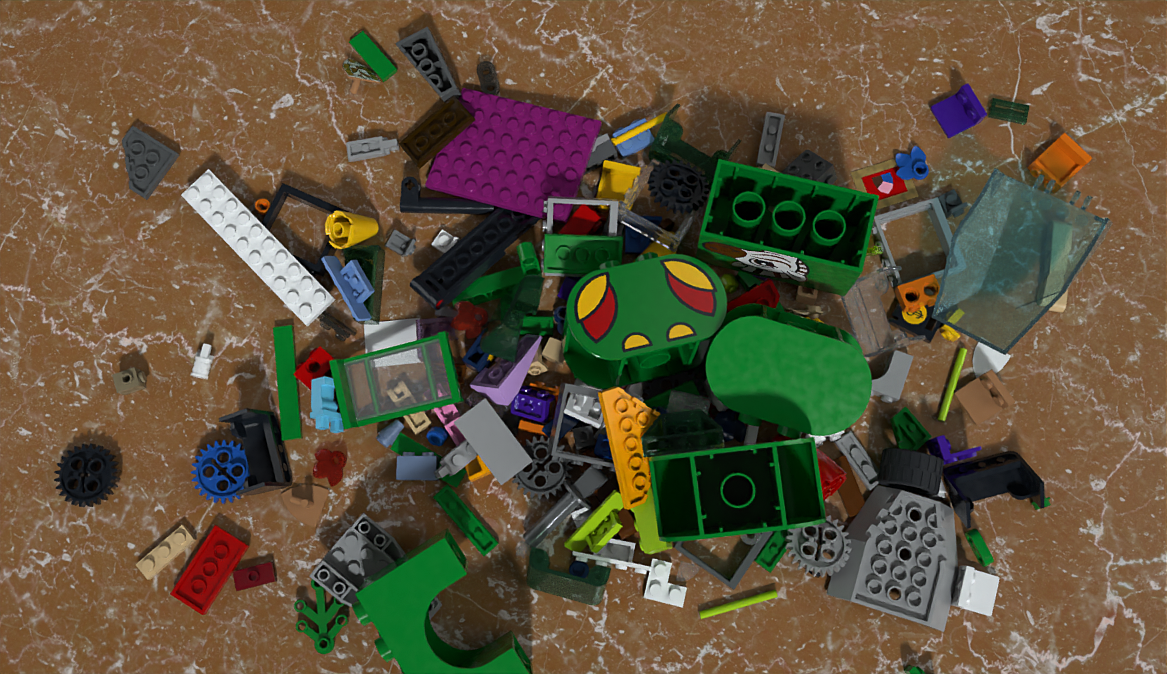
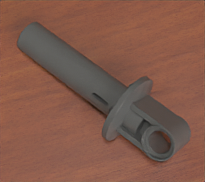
[523,467,608,548]

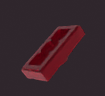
[233,562,277,591]

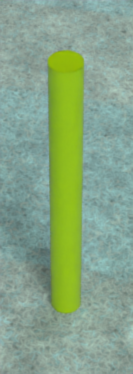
[937,348,967,422]
[699,590,778,619]

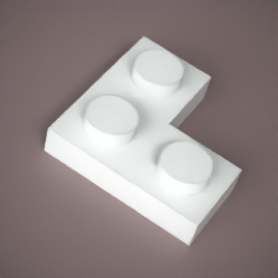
[643,558,687,608]

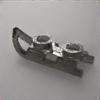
[318,311,357,341]

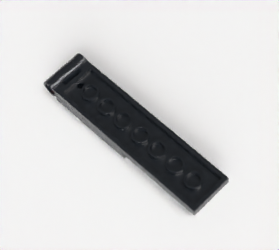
[410,207,541,311]

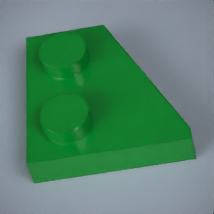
[890,407,932,451]

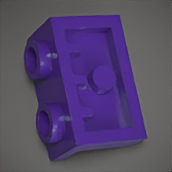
[511,386,555,423]

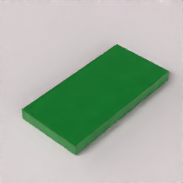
[543,233,623,274]

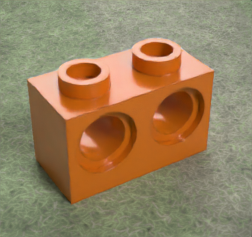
[895,274,943,313]

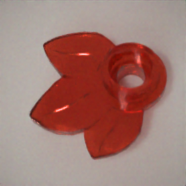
[450,301,488,339]
[313,449,347,487]

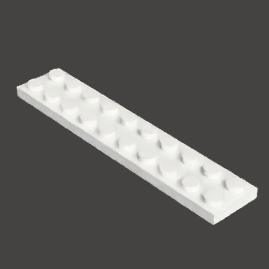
[181,169,336,326]

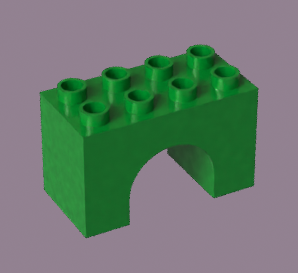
[352,528,534,674]

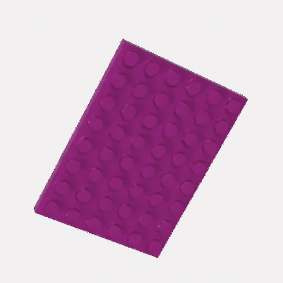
[425,88,602,224]

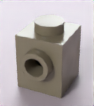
[112,367,147,395]

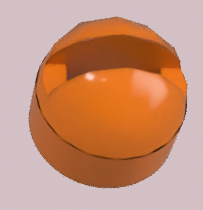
[255,199,270,215]

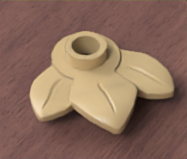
[786,305,823,318]

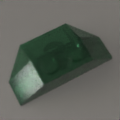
[641,409,725,457]

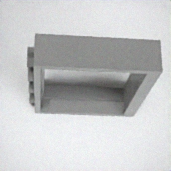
[541,196,618,277]
[871,197,965,290]

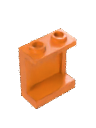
[1027,132,1092,194]

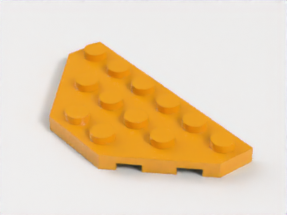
[598,386,669,510]

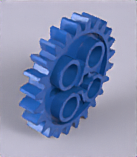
[191,440,250,504]

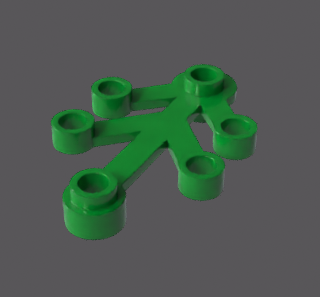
[294,579,349,654]

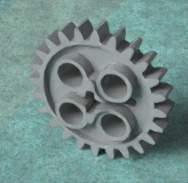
[785,515,852,577]

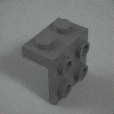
[782,150,837,185]

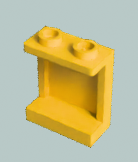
[594,160,641,216]

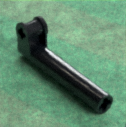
[400,176,495,215]

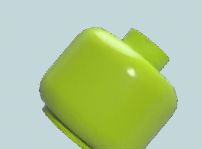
[720,274,739,294]

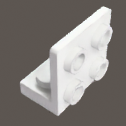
[951,566,1000,616]

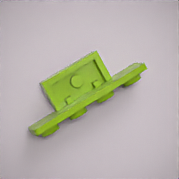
[564,490,624,554]

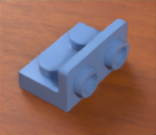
[612,118,655,159]

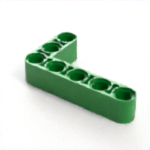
[452,242,543,309]

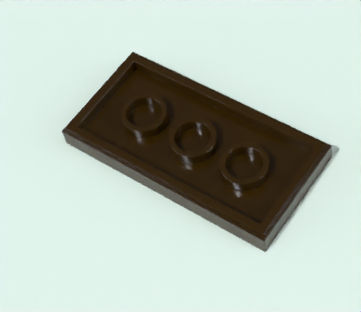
[399,95,475,169]

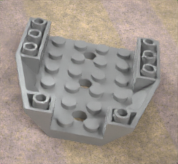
[826,485,959,632]

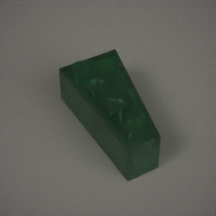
[342,245,385,325]

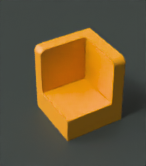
[465,455,491,482]

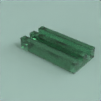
[988,98,1029,125]

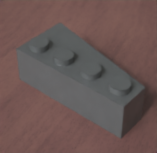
[395,27,462,102]

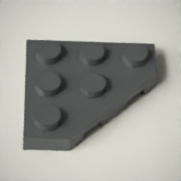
[122,126,180,200]

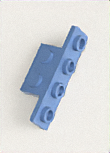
[321,256,374,321]

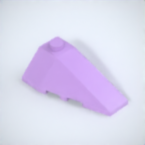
[470,334,542,406]

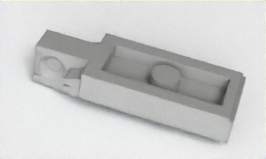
[346,136,399,162]
[433,439,478,479]

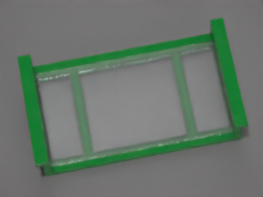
[329,331,464,430]

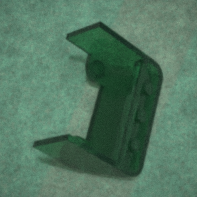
[648,103,741,192]

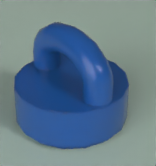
[426,427,448,446]

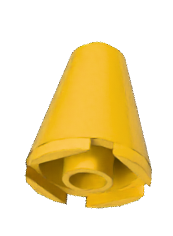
[325,210,378,249]

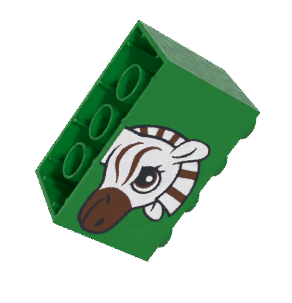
[696,159,879,296]

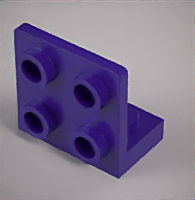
[930,83,987,138]
[926,435,982,465]

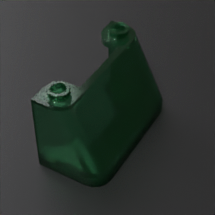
[480,274,545,362]
[526,547,611,606]

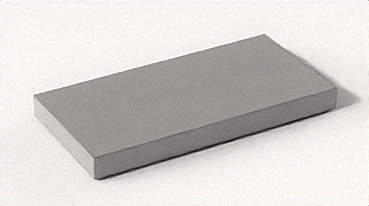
[454,398,533,485]

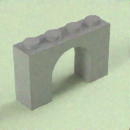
[850,333,914,403]

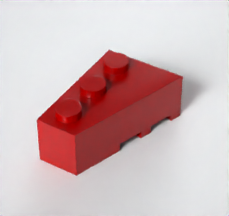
[558,204,607,235]

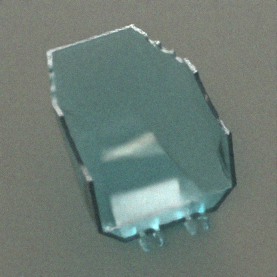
[932,168,1113,355]

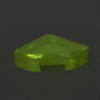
[866,246,883,256]

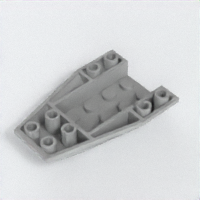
[309,512,442,619]

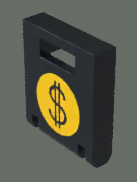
[888,295,948,344]

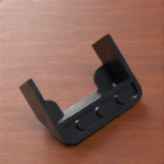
[219,408,293,496]
[943,451,1045,529]

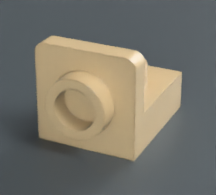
[528,344,548,376]

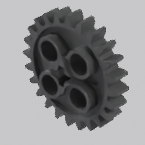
[512,435,573,500]

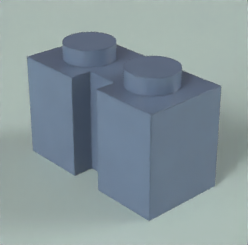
[396,452,440,481]

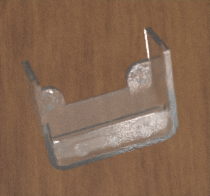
[840,266,926,357]

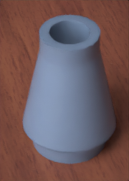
[376,419,404,448]

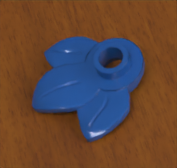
[895,146,929,180]

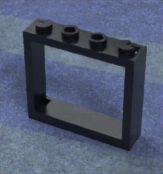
[262,183,349,276]

